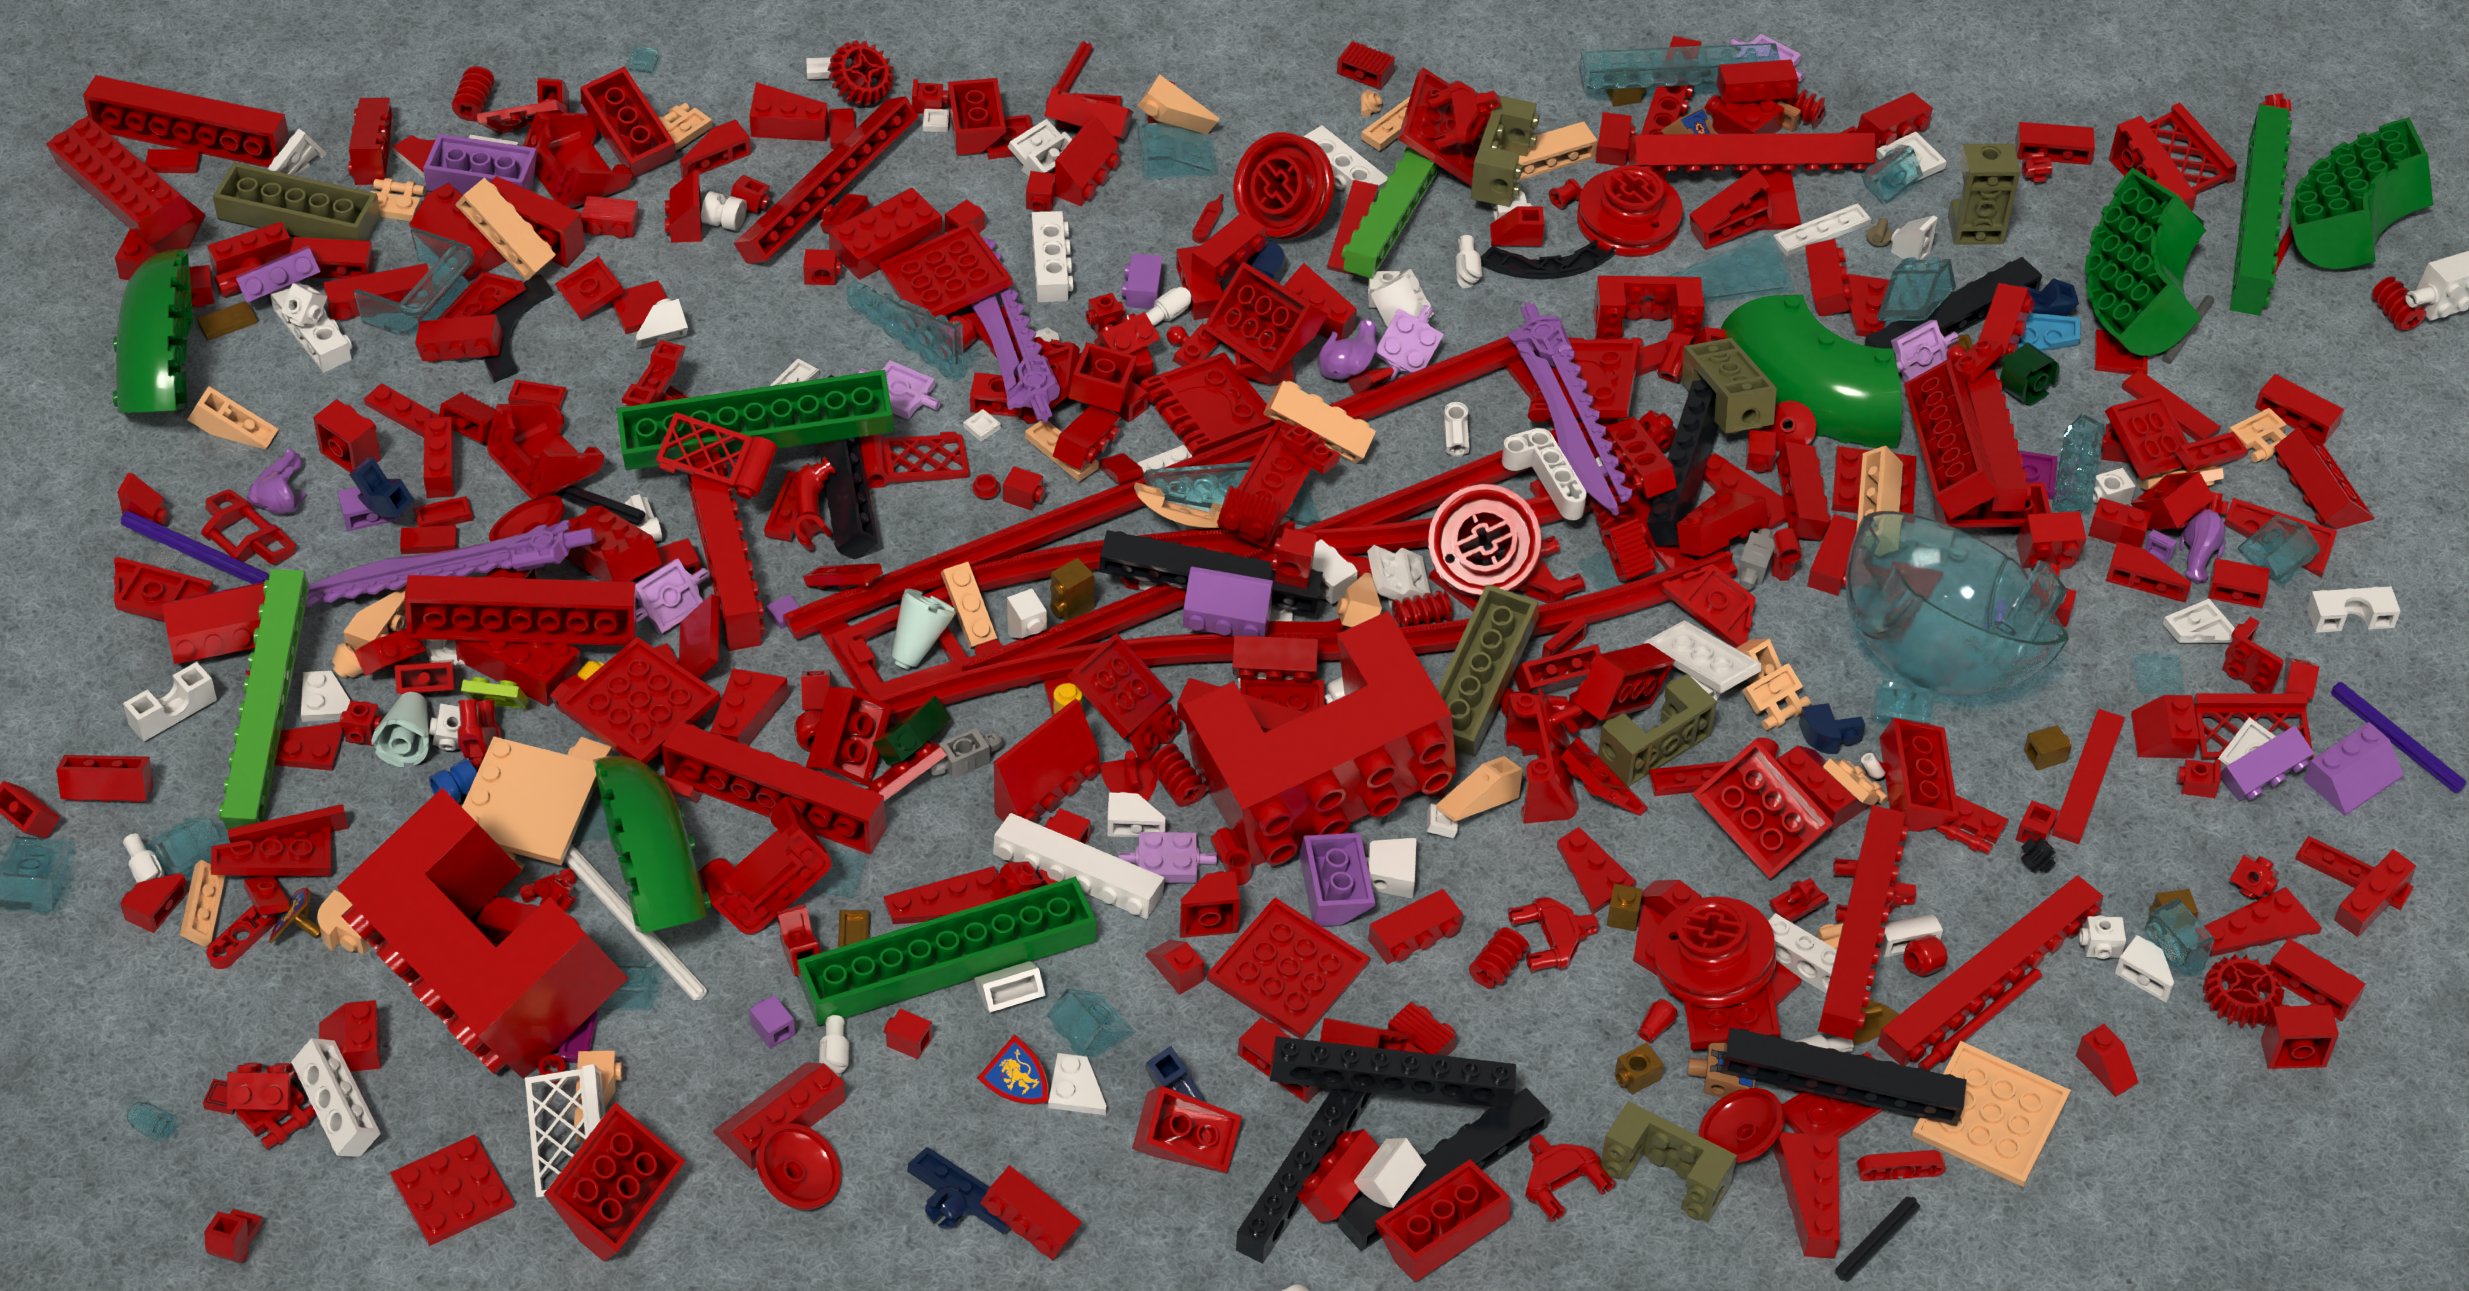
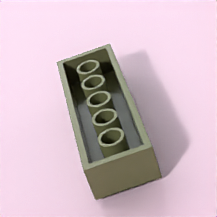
[213,162,381,241]
[1437,584,1539,756]

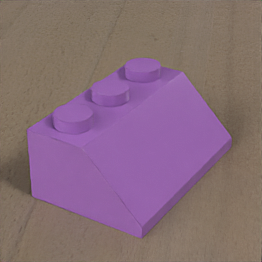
[1183,566,1273,637]
[2304,722,2404,816]
[1299,833,1375,926]

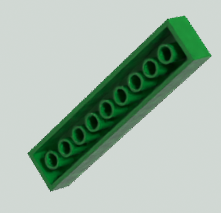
[2230,104,2292,316]
[616,370,894,471]
[797,876,1096,1026]

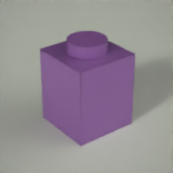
[749,995,795,1049]

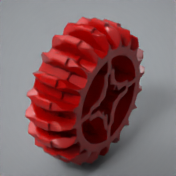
[827,40,895,107]
[2203,954,2284,1029]

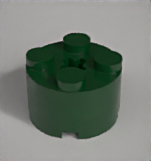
[2000,343,2060,405]

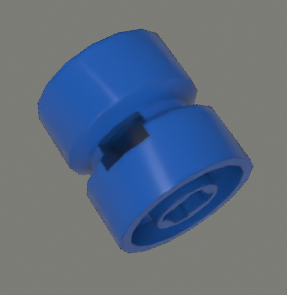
[429,759,477,803]

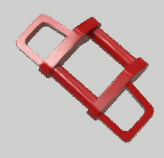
[201,489,296,564]

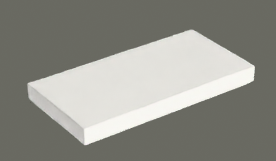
[1644,620,1761,693]

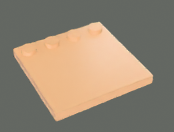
[462,737,597,865]
[1912,1041,2071,1187]

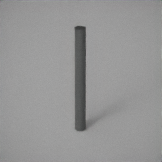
[2162,295,2214,364]

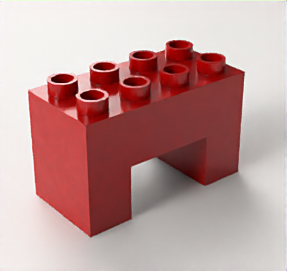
[1182,611,1456,867]
[336,787,629,1079]

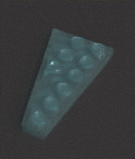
[1643,233,1794,304]
[847,280,964,382]
[1144,462,1320,526]

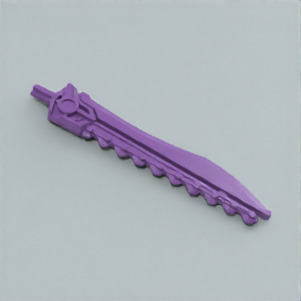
[970,238,1060,423]
[1507,302,1632,515]
[305,520,596,607]

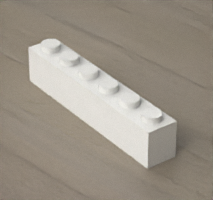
[993,813,1165,919]

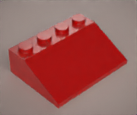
[1203,261,1328,374]
[994,698,1099,823]
[1692,739,1834,880]
[543,1102,685,1261]

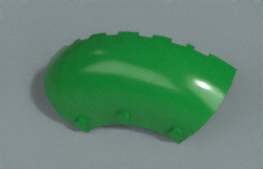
[2290,117,2433,269]
[2085,168,2206,356]
[113,248,194,413]
[1721,294,1902,449]
[593,756,711,933]

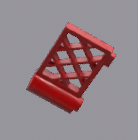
[656,412,778,500]
[859,432,969,489]

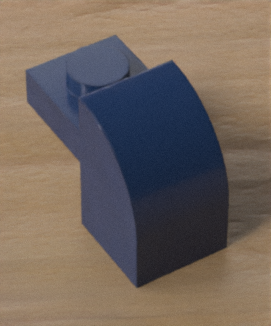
[1246,240,1284,283]
[2019,278,2079,316]
[349,457,415,517]
[1799,703,1865,754]
[1145,1046,1204,1101]

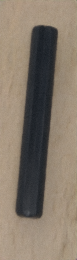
[560,485,646,525]
[1835,1196,1920,1282]

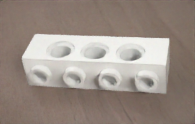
[1303,125,1388,202]
[1032,211,1073,302]
[270,281,352,373]
[1769,913,1871,993]
[291,1038,381,1157]

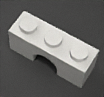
[2307,586,2400,633]
[123,662,217,742]

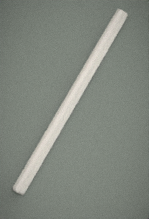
[564,844,707,1001]

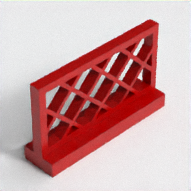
[2148,102,2237,195]
[2193,693,2314,760]

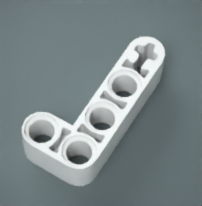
[1502,428,1586,520]

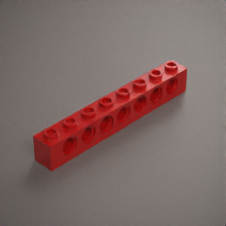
[1641,36,1704,180]

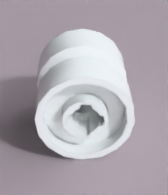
[701,191,747,232]

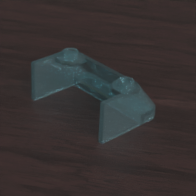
[354,227,474,334]

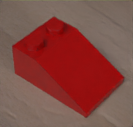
[1132,1086,1242,1173]

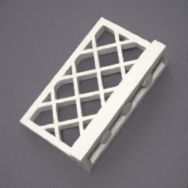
[525,1064,605,1199]

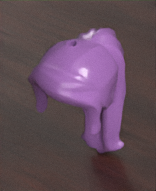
[1318,319,1377,380]
[247,449,306,515]
[2179,509,2226,584]

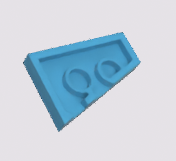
[2018,313,2080,351]

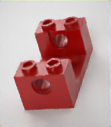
[1593,275,1704,340]

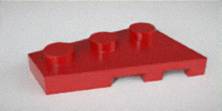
[1557,827,1636,914]

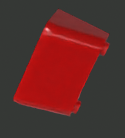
[523,112,632,209]
[487,402,605,499]
[1504,693,1578,824]
[698,796,831,934]

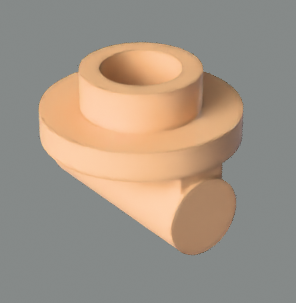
[1361,89,1382,116]
[1817,923,1843,949]

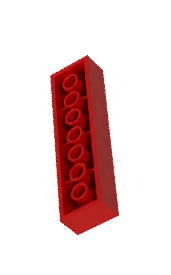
[83,75,289,168]
[46,116,193,247]
[1904,358,1999,520]
[686,450,765,651]
[404,575,636,646]
[662,721,886,855]

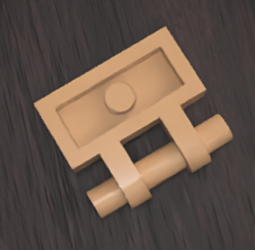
[659,103,713,152]
[371,178,426,221]
[2228,408,2287,463]
[1742,663,1811,730]
[1823,758,1888,805]

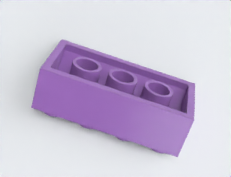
[423,134,537,195]

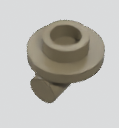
[1866,218,1892,246]

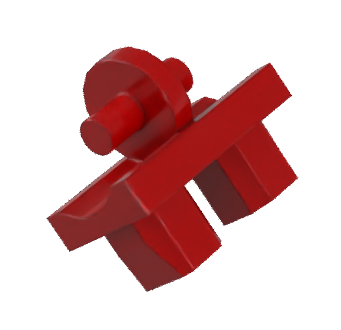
[1769,877,1829,923]

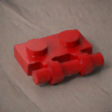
[1936,796,2009,855]
[235,1083,317,1150]

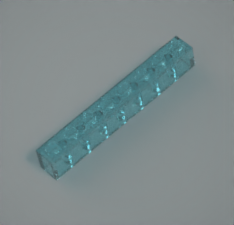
[1579,43,1780,90]

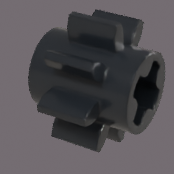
[2021,837,2056,872]

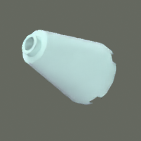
[891,589,956,669]
[371,692,429,767]

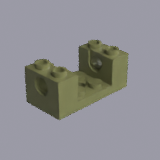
[1470,95,1540,207]
[1948,144,2020,245]
[1681,338,1777,434]
[1598,674,1717,787]
[1600,1101,1737,1223]

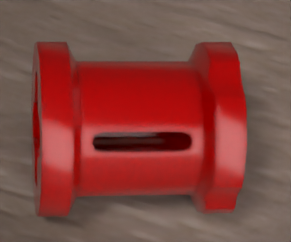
[1549,178,1582,209]

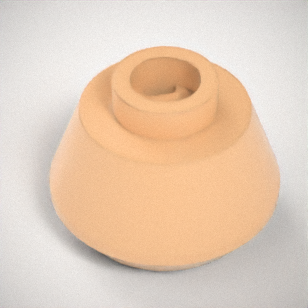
[332,642,363,679]

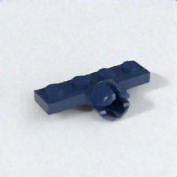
[907,1147,1011,1234]

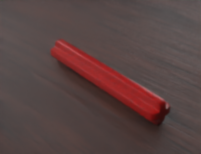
[1046,41,1092,107]

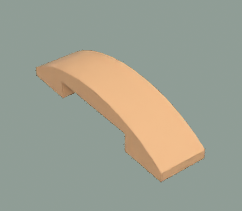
[1134,482,1222,528]

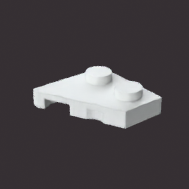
[267,129,327,176]
[2163,599,2235,643]
[301,671,350,722]
[1048,1053,1106,1115]

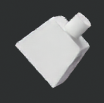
[1366,838,1416,898]

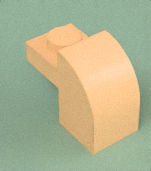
[317,890,371,955]

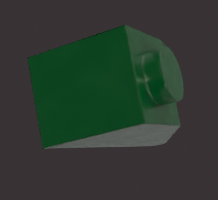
[872,695,951,766]

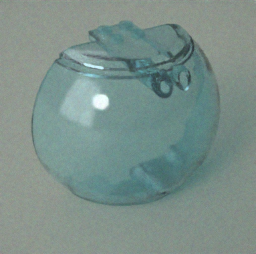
[1846,511,2069,696]

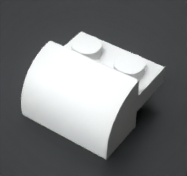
[1008,119,1072,176]
[1370,269,1434,328]
[1367,545,1431,608]

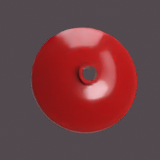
[489,495,565,541]
[1698,1088,1785,1163]
[756,1123,841,1210]

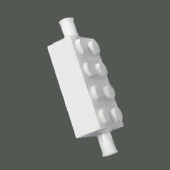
[2406,251,2469,321]

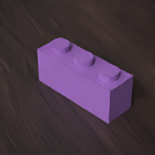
[236,246,320,303]
[2221,726,2314,801]

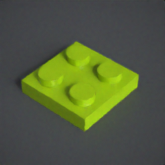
[461,677,529,710]

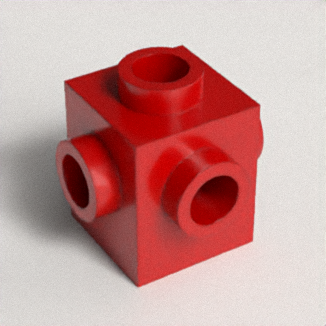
[1086,293,1125,337]
[1639,410,1676,453]
[340,700,383,746]
[2229,854,2279,899]
[990,861,1042,899]

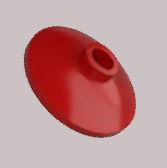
[1763,401,1816,451]

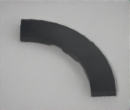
[1481,240,1616,280]
[484,274,553,383]

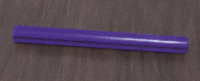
[121,510,269,584]
[2331,682,2467,794]

